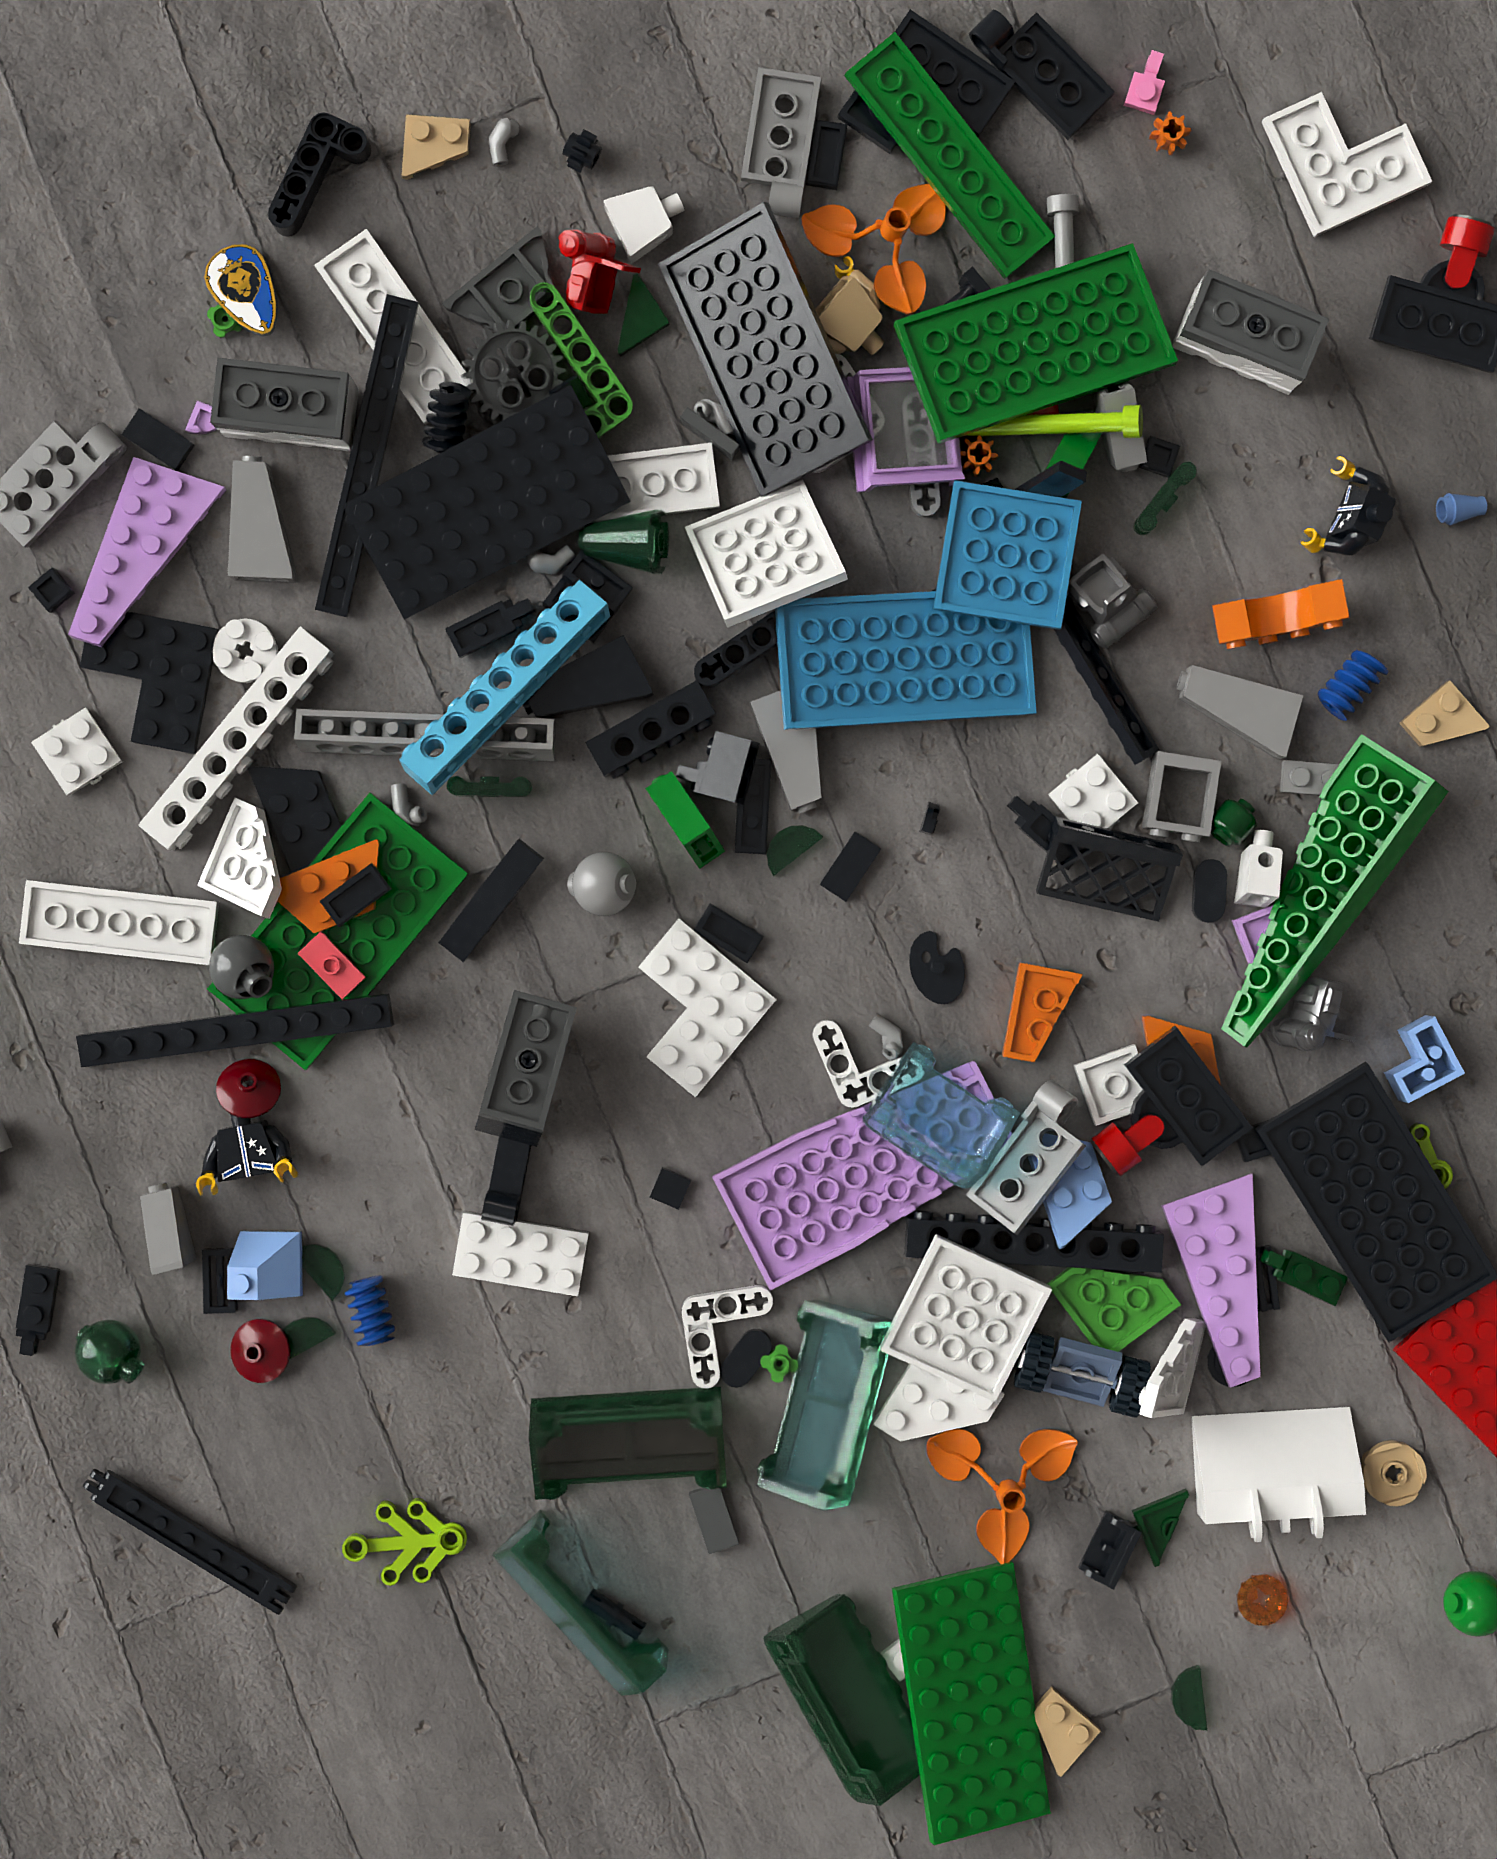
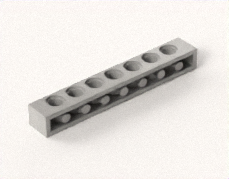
[294,709,556,761]

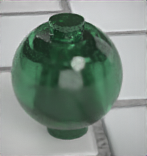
[75,1319,145,1384]

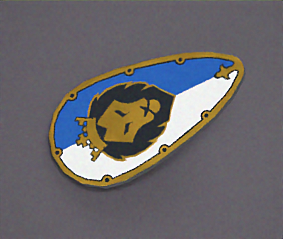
[204,244,278,336]

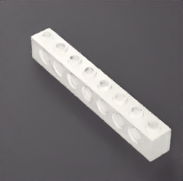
[138,626,334,850]

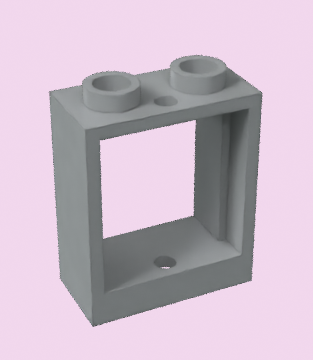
[1142,751,1222,843]

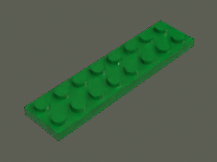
[844,32,1055,279]

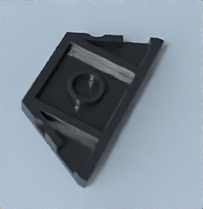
[247,766,342,873]

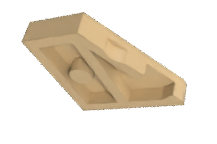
[1399,680,1490,747]
[1034,1686,1101,1777]

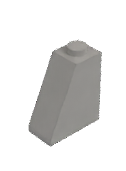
[1090,381,1147,472]
[140,1182,197,1275]

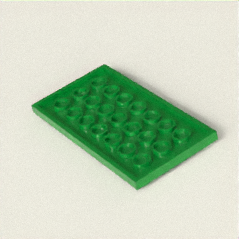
[893,243,1178,444]
[207,792,469,1070]
[892,1561,1051,1845]

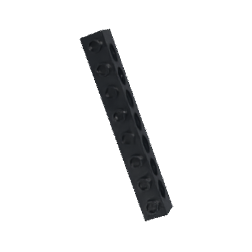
[904,1211,1164,1273]

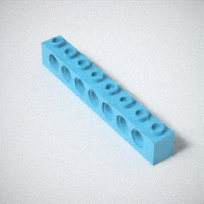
[399,580,610,795]

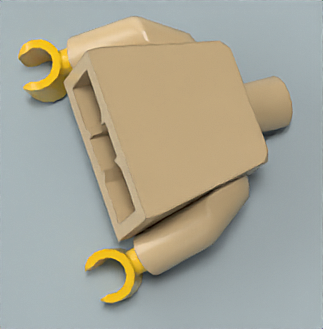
[815,256,884,355]

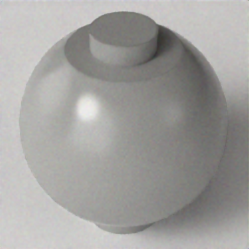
[567,852,636,916]

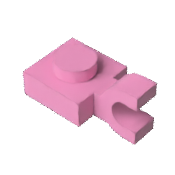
[1123,50,1165,115]

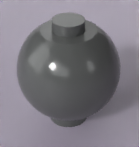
[209,935,275,999]

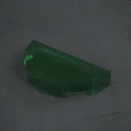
[767,825,823,876]
[302,1244,345,1301]
[283,1317,336,1359]
[1171,1665,1207,1731]

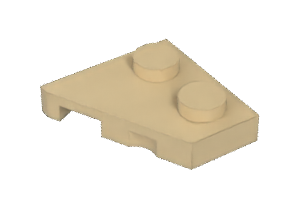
[402,115,471,180]

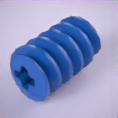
[1317,650,1389,721]
[345,1275,395,1346]

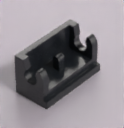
[1078,1510,1142,1590]

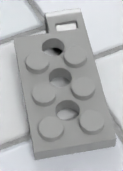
[741,67,821,219]
[0,421,127,547]
[966,1080,1086,1235]

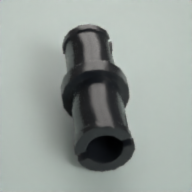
[582,1588,647,1641]

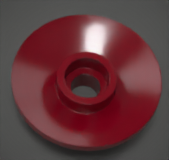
[216,1059,281,1118]
[230,1319,290,1383]

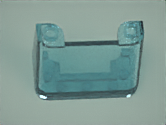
[862,1042,1021,1189]

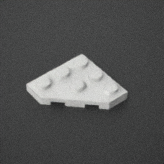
[197,797,282,919]
[1139,1318,1206,1418]
[873,1364,1005,1442]

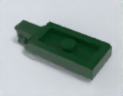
[1260,1249,1348,1306]

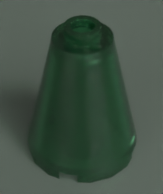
[578,509,669,574]

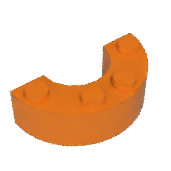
[1212,579,1349,650]

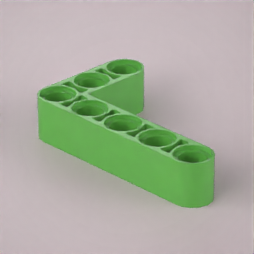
[530,282,633,438]

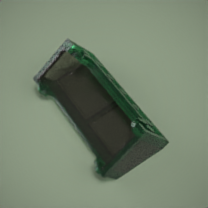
[528,1387,727,1500]

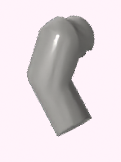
[489,118,519,166]
[694,399,733,437]
[527,545,576,575]
[391,783,427,826]

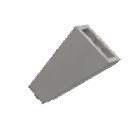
[228,456,297,583]
[1176,665,1303,759]
[750,690,822,814]

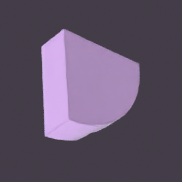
[185,401,216,434]

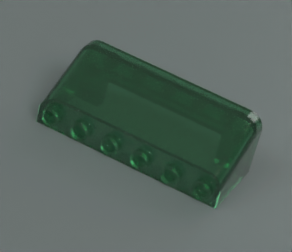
[763,1594,920,1806]

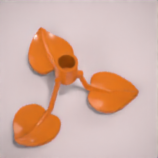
[802,184,946,315]
[926,1428,1078,1564]

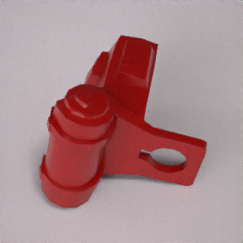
[558,230,641,314]

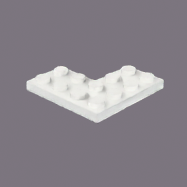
[1262,92,1432,237]
[638,919,777,1097]

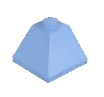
[227,1231,303,1300]

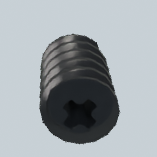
[422,381,471,453]

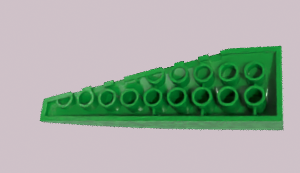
[1221,734,1449,1048]

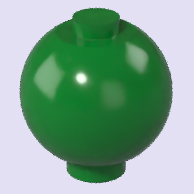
[1443,1571,1497,1637]

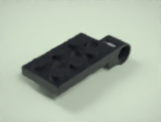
[969,9,1115,140]

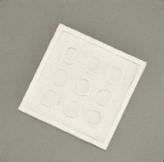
[685,480,848,628]
[880,1234,1052,1402]

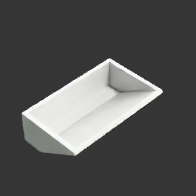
[1192,1407,1366,1542]

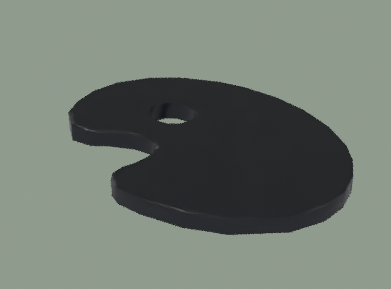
[909,931,965,1004]

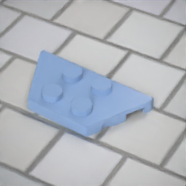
[1028,1133,1112,1249]

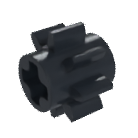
[562,129,602,173]

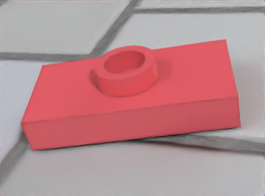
[298,931,366,1000]

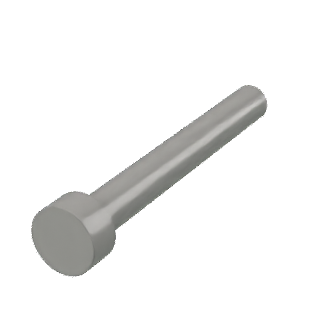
[1047,194,1079,268]

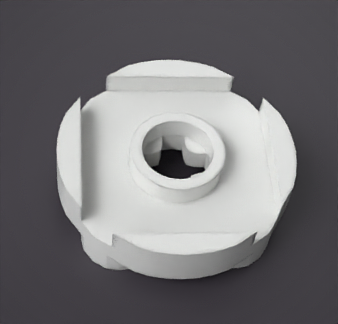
[213,618,279,683]

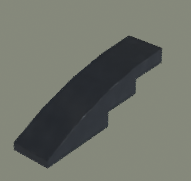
[438,839,544,962]

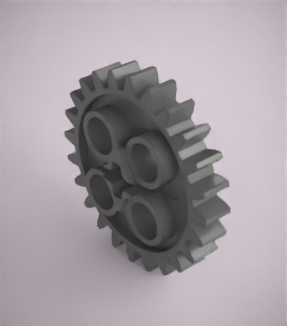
[461,320,566,421]

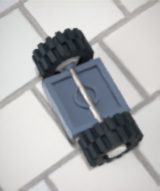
[1014,1331,1151,1418]

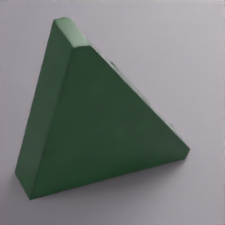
[617,273,670,357]
[1131,1489,1189,1567]

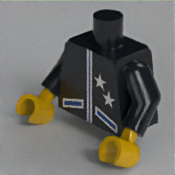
[1300,456,1396,555]
[196,1114,298,1195]

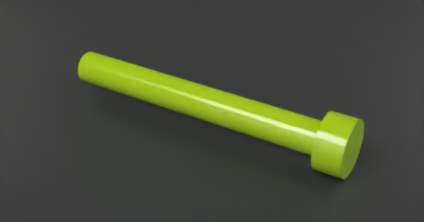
[967,405,1143,438]

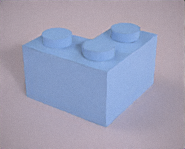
[1384,1015,1465,1103]

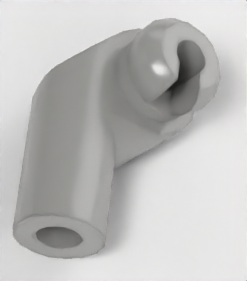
[869,1014,904,1060]

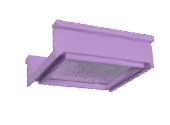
[846,367,965,493]

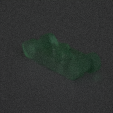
[1133,462,1197,536]
[446,776,532,797]

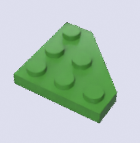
[1047,1267,1181,1352]

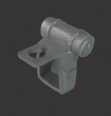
[1068,554,1158,649]
[1267,977,1356,1051]

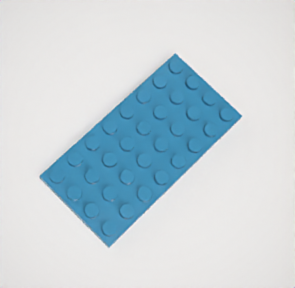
[775,591,1037,730]

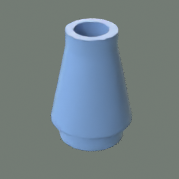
[1436,493,1487,525]

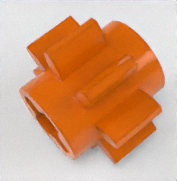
[1149,111,1191,155]
[960,436,998,477]

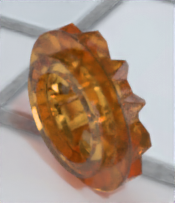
[1236,1573,1288,1626]

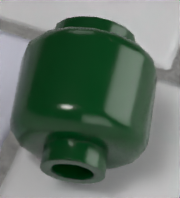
[1211,799,1257,847]

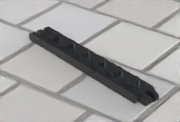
[83,1469,297,1615]

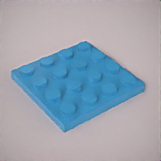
[933,480,1082,630]

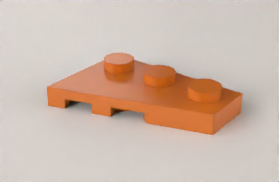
[1002,963,1083,1062]

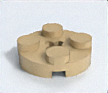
[1361,1440,1427,1506]

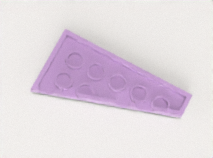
[68,457,226,647]
[1161,1174,1260,1388]

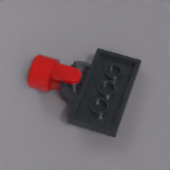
[1369,214,1497,373]
[1091,1026,1253,1177]

